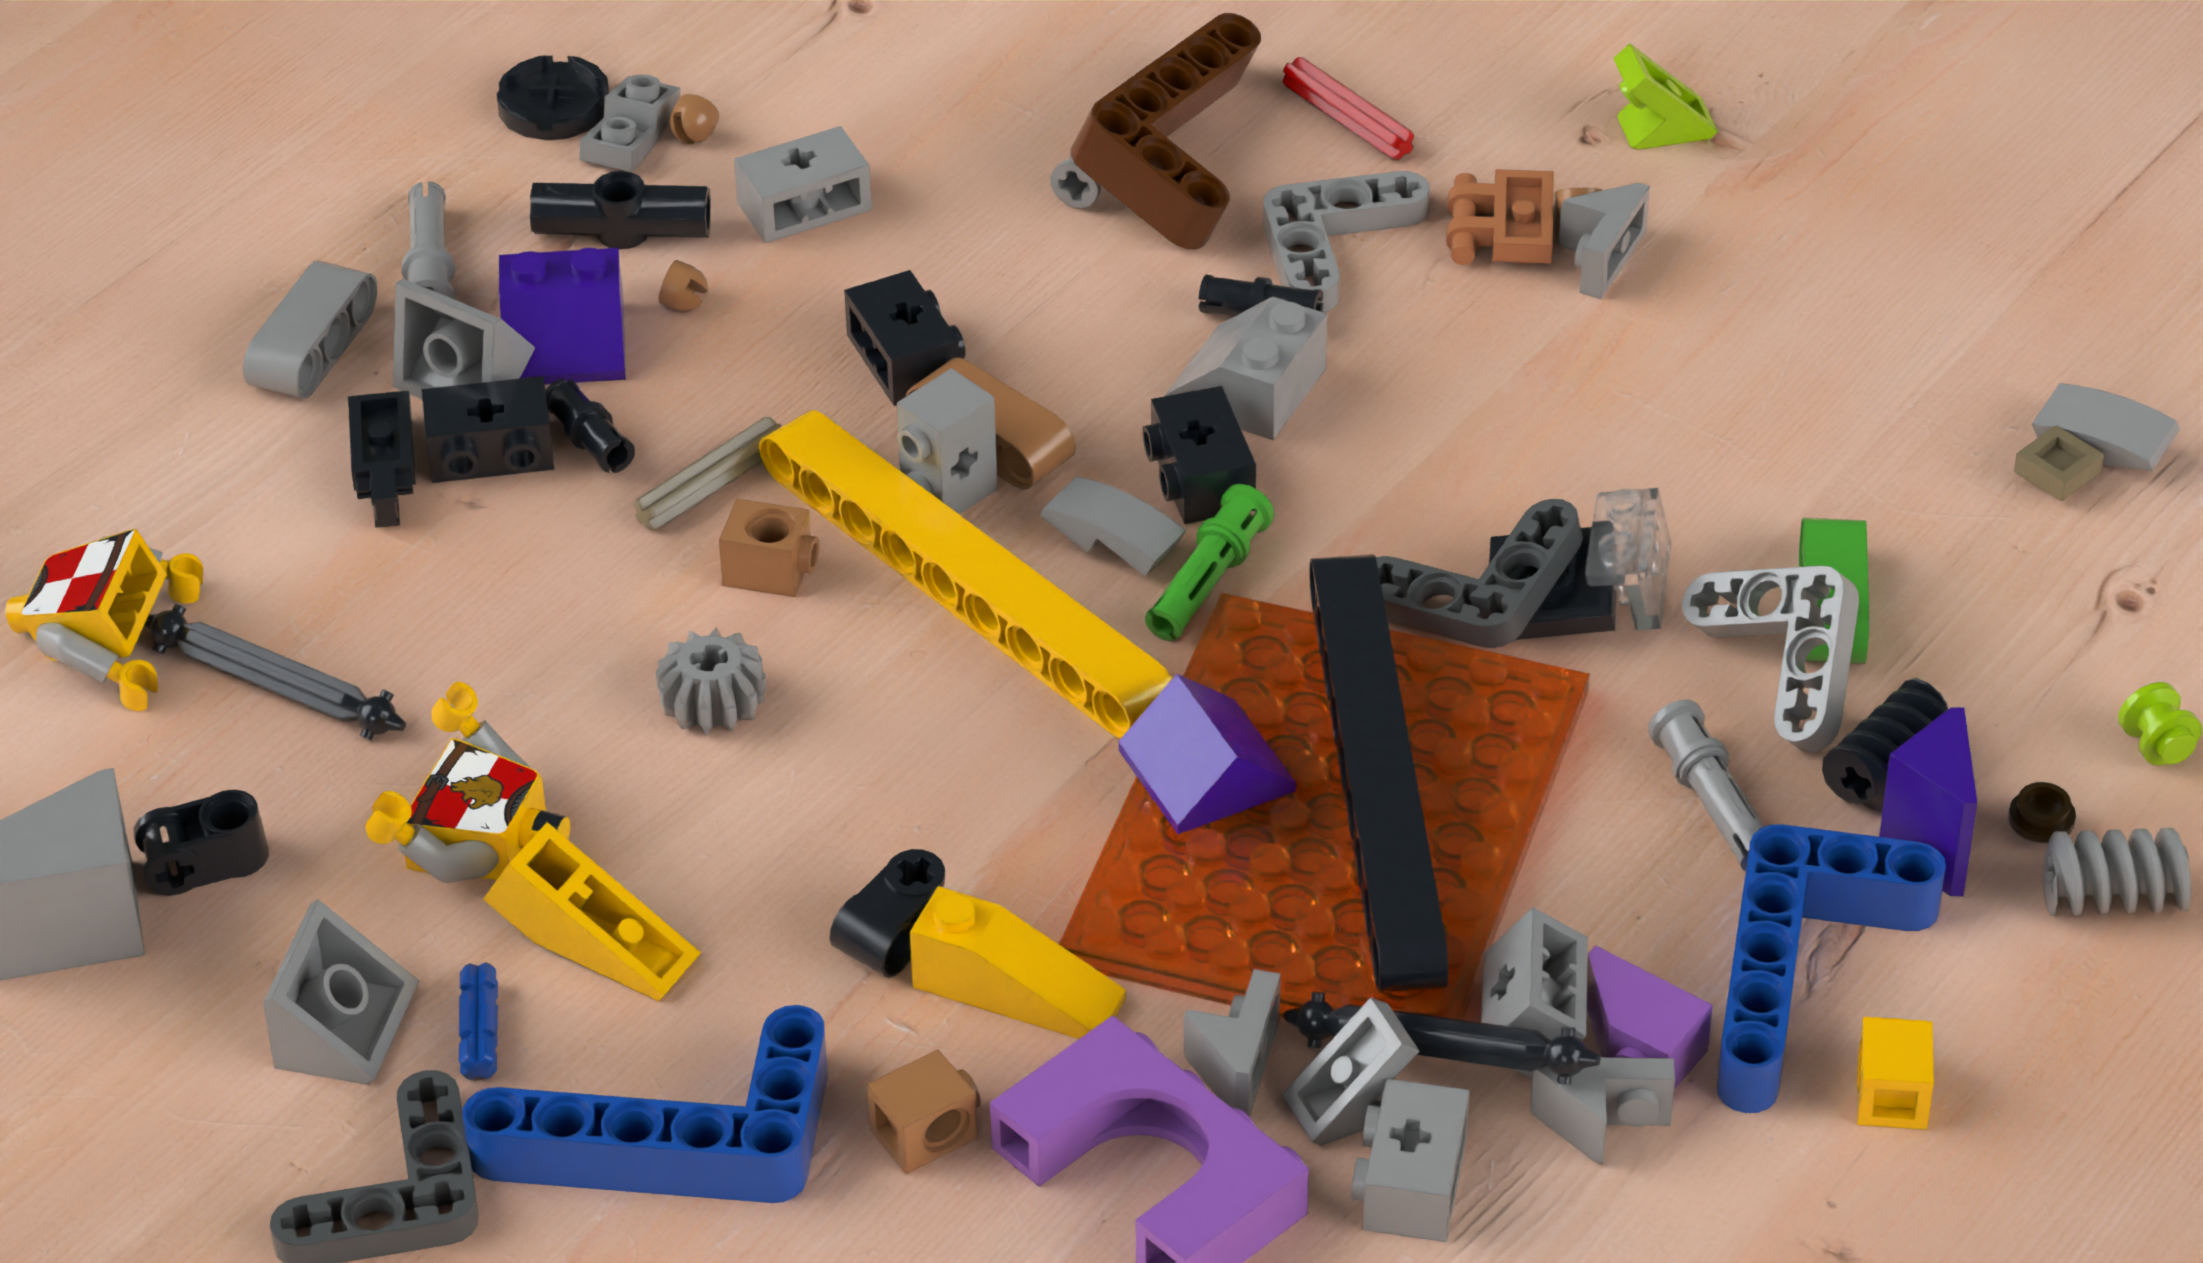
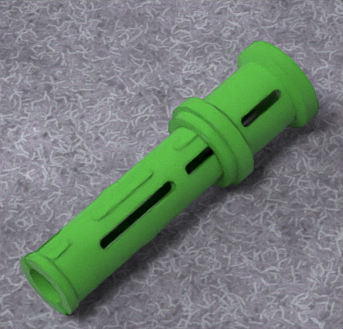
[1145,484,1275,641]

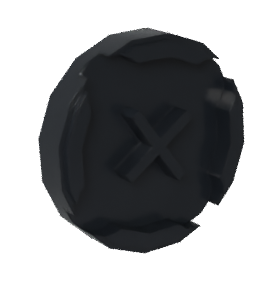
[497,55,609,140]

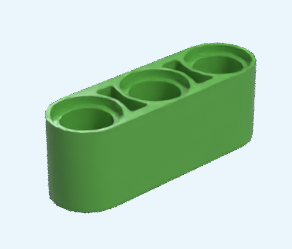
[1799,517,1869,664]

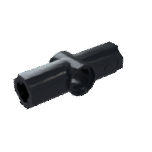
[530,171,711,249]

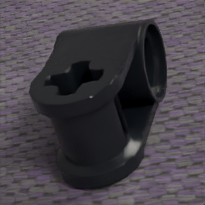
[134,789,269,896]
[829,849,946,978]

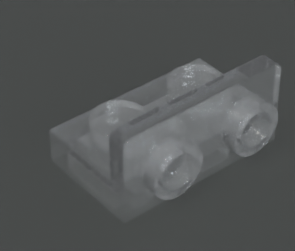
[1585,488,1672,630]

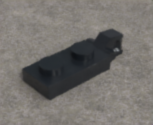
[348,390,416,528]

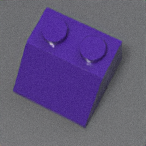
[499,248,626,385]

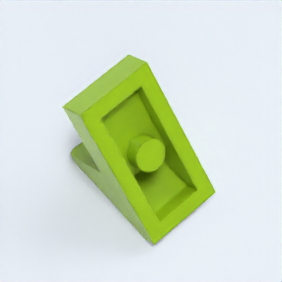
[1613,43,1718,149]

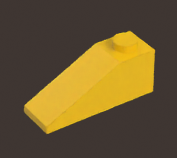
[483,822,701,1001]
[910,886,1126,1039]

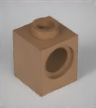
[719,498,819,597]
[867,1049,981,1174]

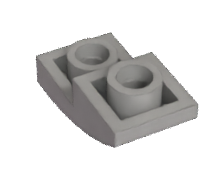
[580,75,680,172]
[2032,383,2180,471]
[1040,476,1186,577]

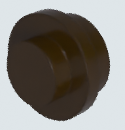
[2008,782,2076,843]

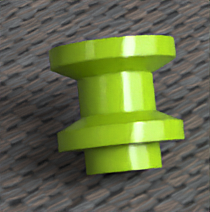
[2118,682,2202,765]

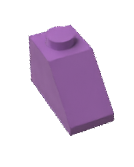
[1587,945,1713,1090]

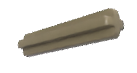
[634,417,782,530]

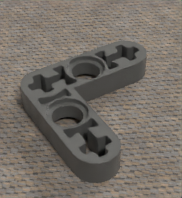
[1376,499,1583,648]
[270,1070,479,1263]

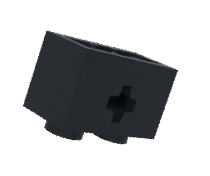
[844,270,966,406]
[421,376,555,483]
[1143,386,1256,524]

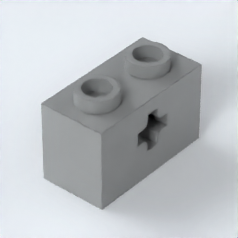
[734,126,872,243]
[897,368,997,514]
[1481,907,1588,1079]
[1352,1078,1470,1242]

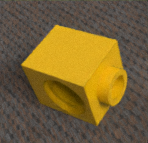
[1857,1016,1934,1130]

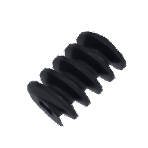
[1822,678,1948,811]

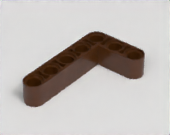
[1071,13,1261,249]

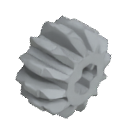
[656,627,766,735]

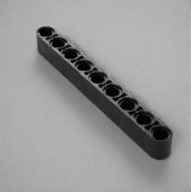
[1309,554,1448,993]

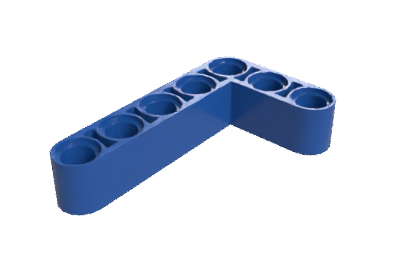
[1717,824,1946,1113]
[463,1005,828,1203]

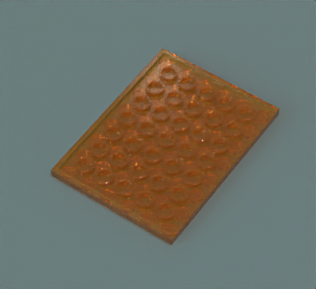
[1059,593,1590,1020]

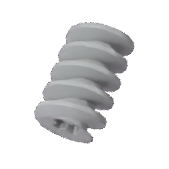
[2043,828,2192,916]

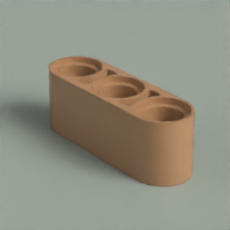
[906,358,1076,489]

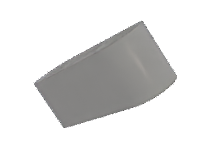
[243,261,377,399]

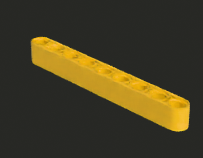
[759,410,1173,738]

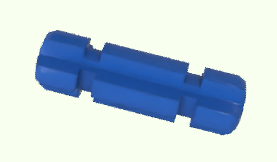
[458,962,498,1080]

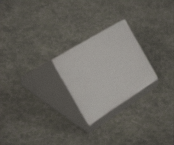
[393,279,535,399]
[263,899,419,1085]

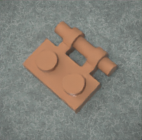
[1446,169,1554,265]

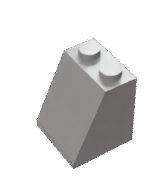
[0,768,145,980]

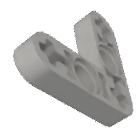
[1263,171,1430,313]
[1682,565,1859,753]

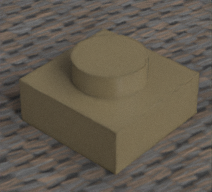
[2014,425,2104,501]

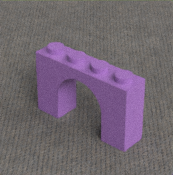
[990,1015,1309,1263]

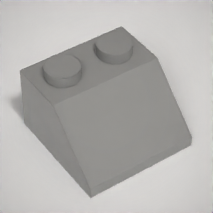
[1164,296,1327,440]

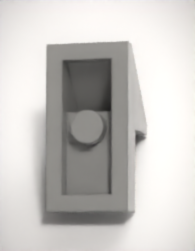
[1559,183,1650,299]
[1184,969,1281,1117]
[1282,997,1419,1145]
[1530,1057,1675,1164]

